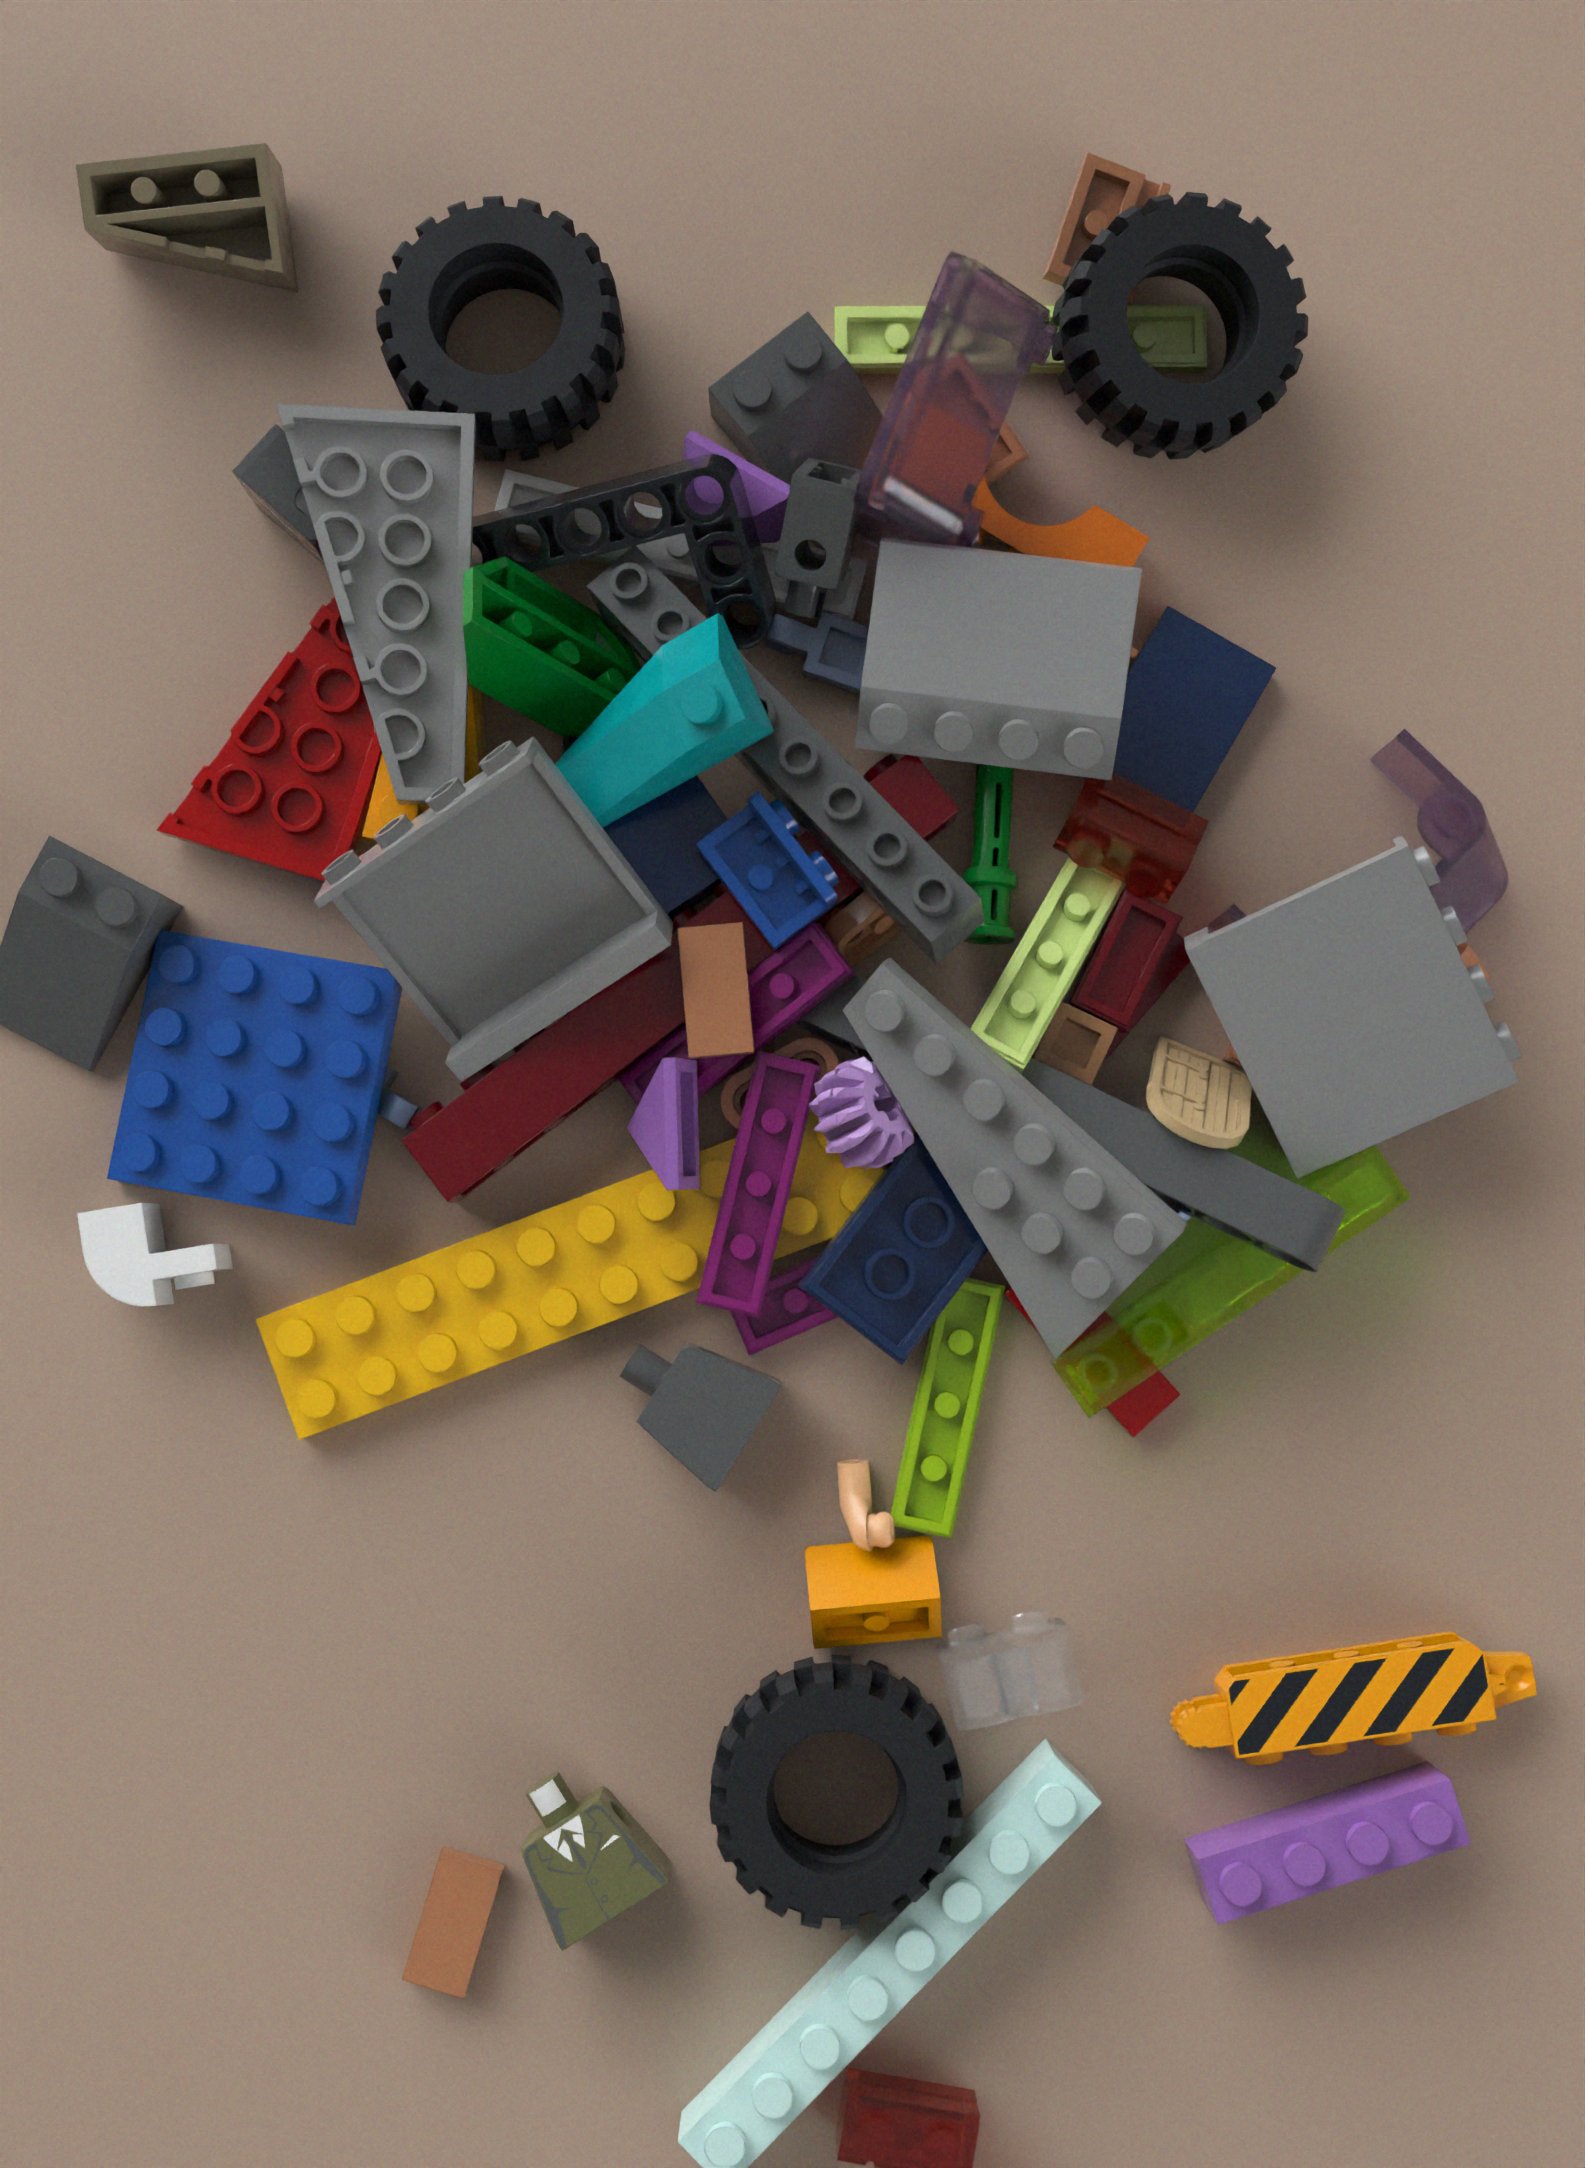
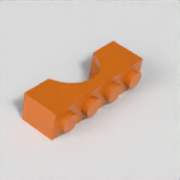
[890,404,1150,567]

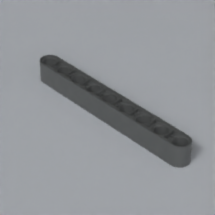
[796,975,1346,1273]

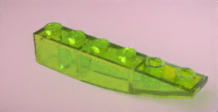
[1051,1145,1411,1418]

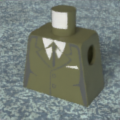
[521,1772,672,1951]

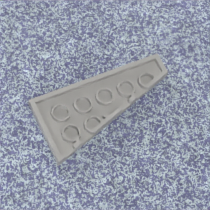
[276,404,476,805]
[843,957,1187,1360]

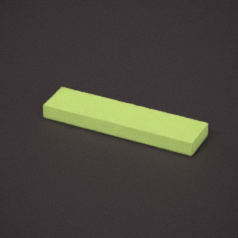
[971,844,1132,1075]

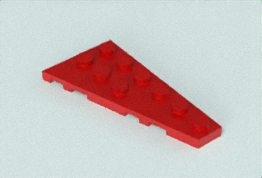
[157,596,382,883]

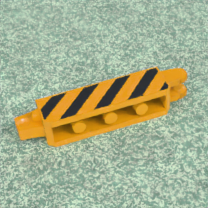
[1169,1631,1537,1765]

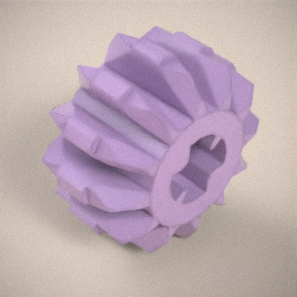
[809,1056,914,1170]

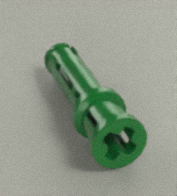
[961,764,1018,945]

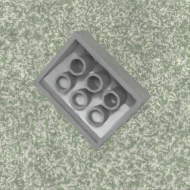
[854,537,1142,780]

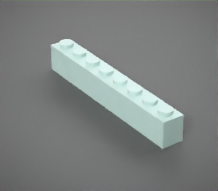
[678,1738,1102,2168]

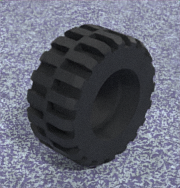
[1050,192,1309,460]
[376,196,625,462]
[709,1655,964,1930]

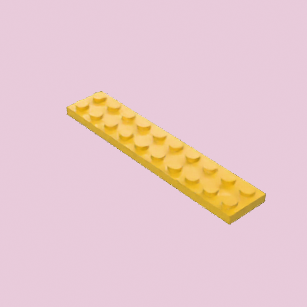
[255,1110,884,1440]

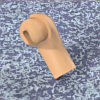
[837,1459,895,1551]

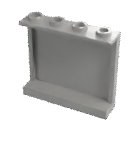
[314,736,673,1082]
[1184,835,1522,1179]

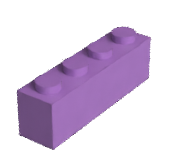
[1184,1761,1471,1925]

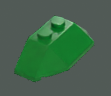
[463,556,642,738]

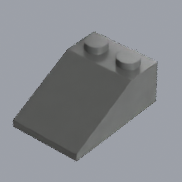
[708,311,904,550]
[0,835,183,1072]

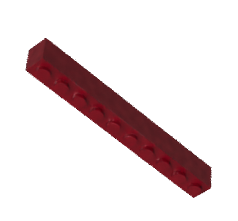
[401,753,959,1203]

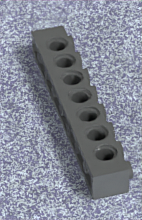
[587,545,985,965]

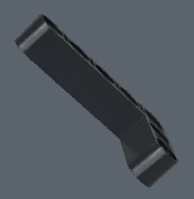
[472,454,777,650]

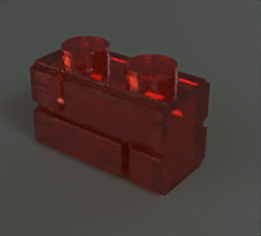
[1052,773,1209,904]
[835,2067,980,2168]

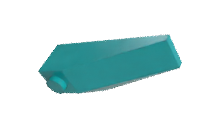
[555,613,775,828]

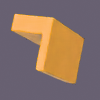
[805,1535,942,1649]

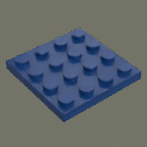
[107,930,402,1225]

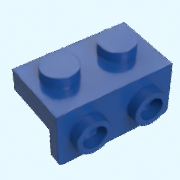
[696,791,839,951]

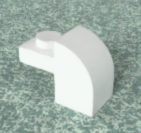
[77,1203,233,1307]

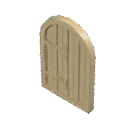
[1146,1035,1252,1149]

